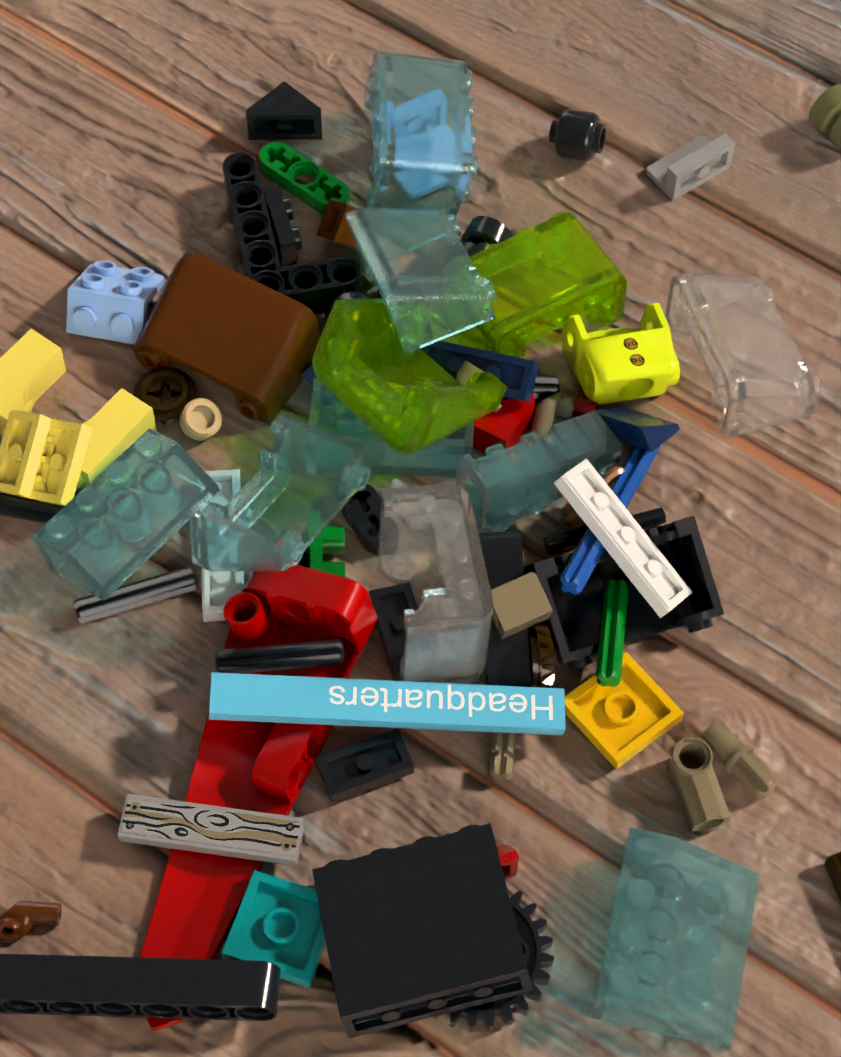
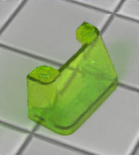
[312,297,507,454]

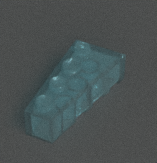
[455,410,623,533]

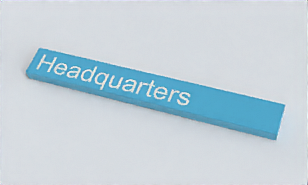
[209,672,566,735]

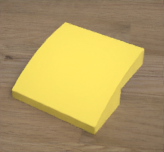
[0,409,93,508]

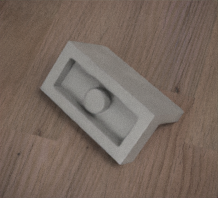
[646,133,735,201]

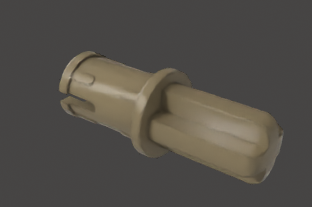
[700,719,777,798]

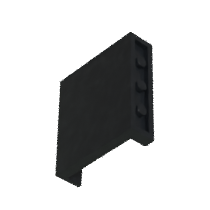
[312,823,533,1039]

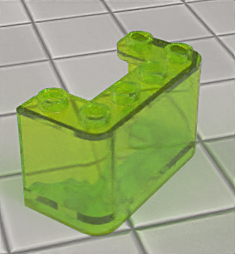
[442,212,628,358]

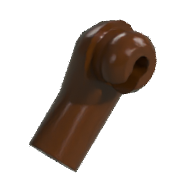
[0,901,62,943]

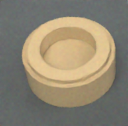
[179,398,222,441]

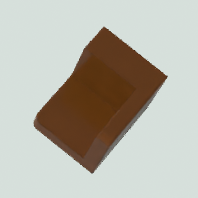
[316,199,384,254]

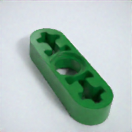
[259,142,350,215]

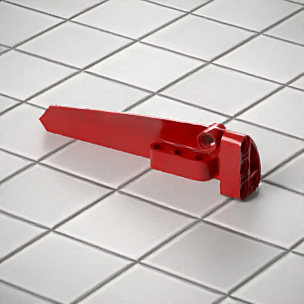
[140,557,378,1031]

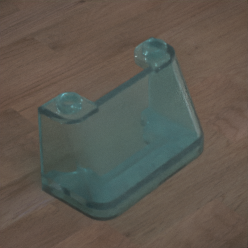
[344,208,497,354]
[189,415,371,572]

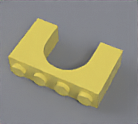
[0,329,157,496]

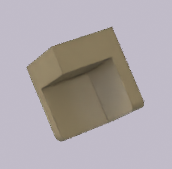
[484,572,553,639]

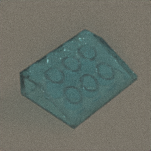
[591,827,760,1050]

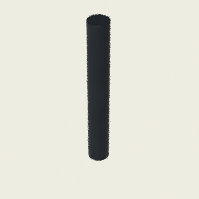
[543,507,666,554]

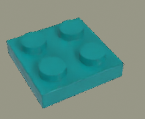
[221,870,326,988]

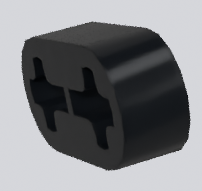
[341,482,398,555]

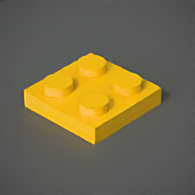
[565,652,684,770]

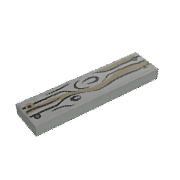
[117,794,305,866]

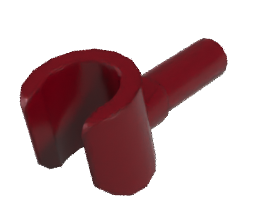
[572,382,598,425]

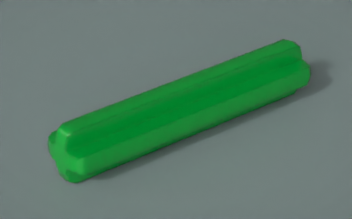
[596,579,628,687]

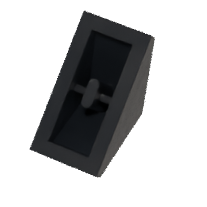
[246,81,322,140]

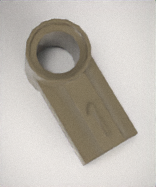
[667,737,731,833]

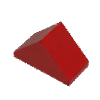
[454,394,535,463]

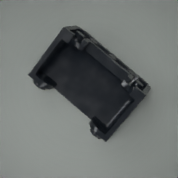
[524,516,724,670]

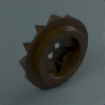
[133,367,198,425]
[528,624,555,688]

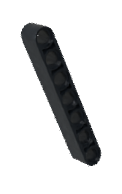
[0,954,281,1021]

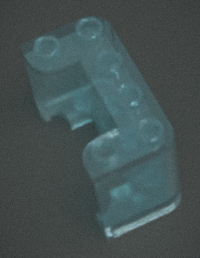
[364,50,478,218]

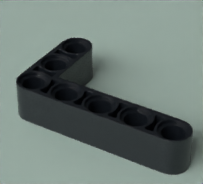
[223,152,362,314]

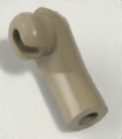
[528,393,574,442]

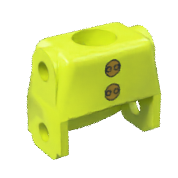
[561,303,680,405]

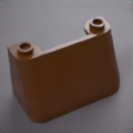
[134,252,320,425]

